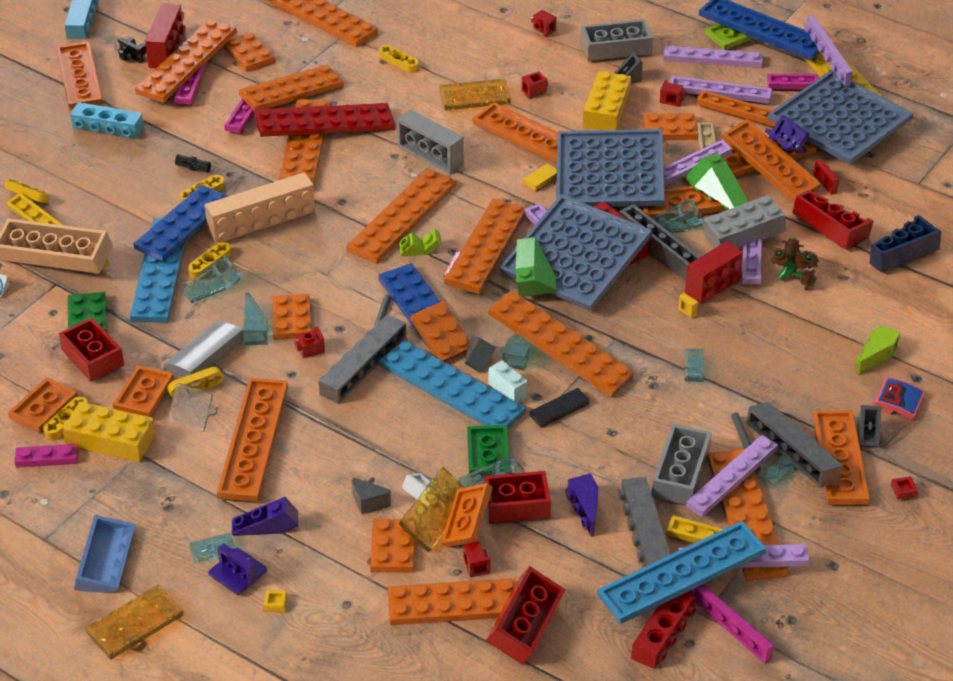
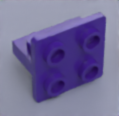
[765,115,810,153]
[208,543,267,595]

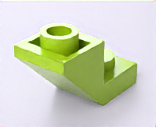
[399,229,441,256]

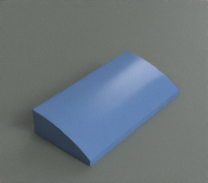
[74,515,136,592]

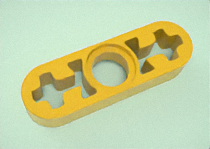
[379,45,419,73]
[179,175,225,203]
[4,178,50,203]
[188,242,231,279]
[167,367,224,400]
[43,397,88,440]

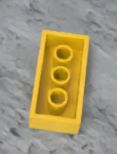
[583,71,631,130]
[63,401,156,462]

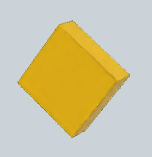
[678,293,698,319]
[263,590,288,613]

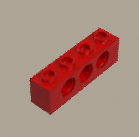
[631,592,696,669]

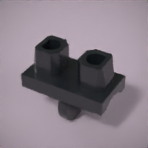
[117,37,147,63]

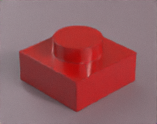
[891,476,918,500]

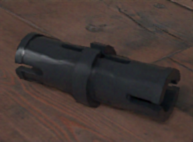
[175,154,211,173]

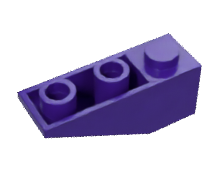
[565,473,599,537]
[232,497,298,536]

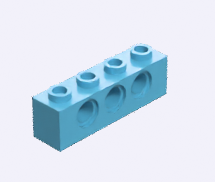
[70,102,144,139]

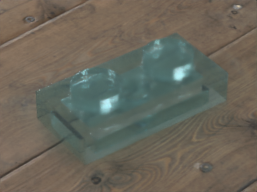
[684,349,705,382]
[757,454,798,489]
[189,533,235,563]

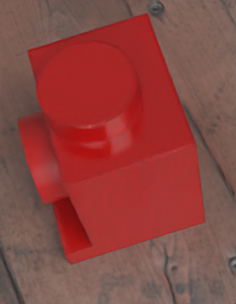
[531,10,557,37]
[521,71,548,99]
[659,80,686,107]
[294,326,325,358]
[463,542,491,577]

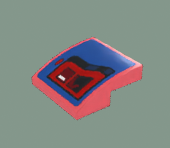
[873,377,925,421]

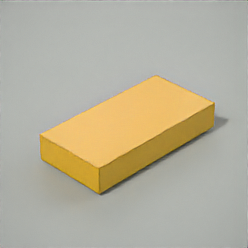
[523,163,557,191]

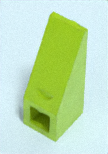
[855,325,900,374]

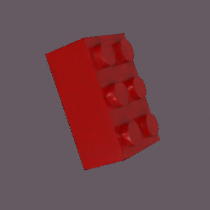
[685,241,743,304]
[59,317,124,382]
[484,471,551,523]

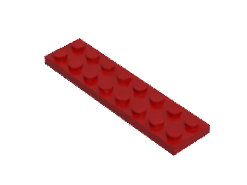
[254,103,395,137]

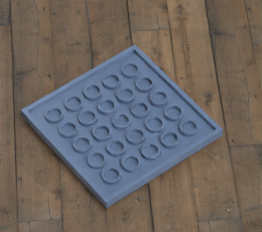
[768,70,914,164]
[556,129,664,207]
[499,194,653,311]

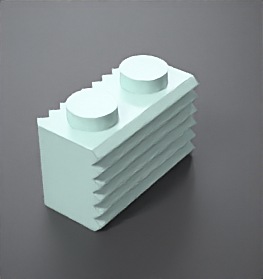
[488,360,527,403]

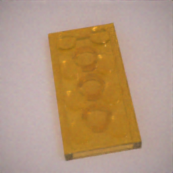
[439,78,511,111]
[398,467,465,552]
[86,584,184,660]

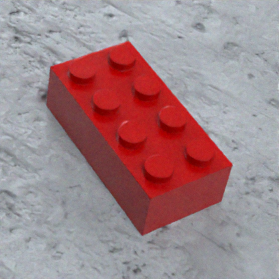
[145,3,186,69]
[485,566,566,665]

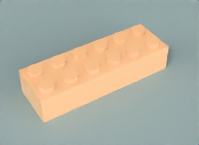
[205,172,315,244]
[0,218,113,274]

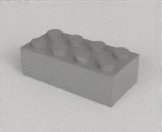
[581,19,653,61]
[397,109,464,174]
[703,195,786,249]
[652,424,712,505]

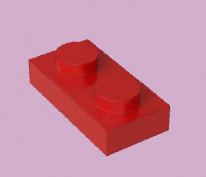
[813,159,840,195]

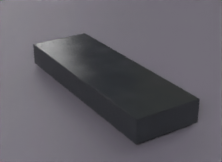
[530,388,590,427]

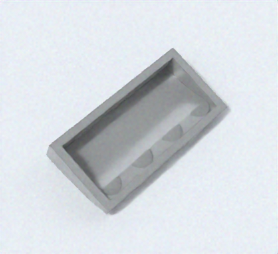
[163,322,244,377]

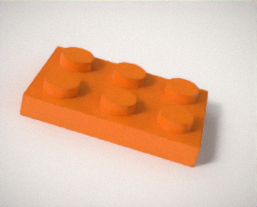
[223,32,276,72]
[643,113,698,140]
[272,294,311,340]
[410,301,470,362]
[113,365,174,417]
[8,377,78,433]
[441,483,493,547]
[370,519,415,573]

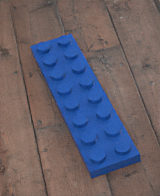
[699,0,820,61]

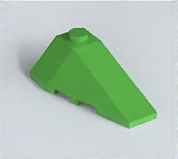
[686,153,749,210]
[516,237,557,297]

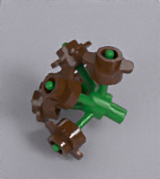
[770,237,819,290]

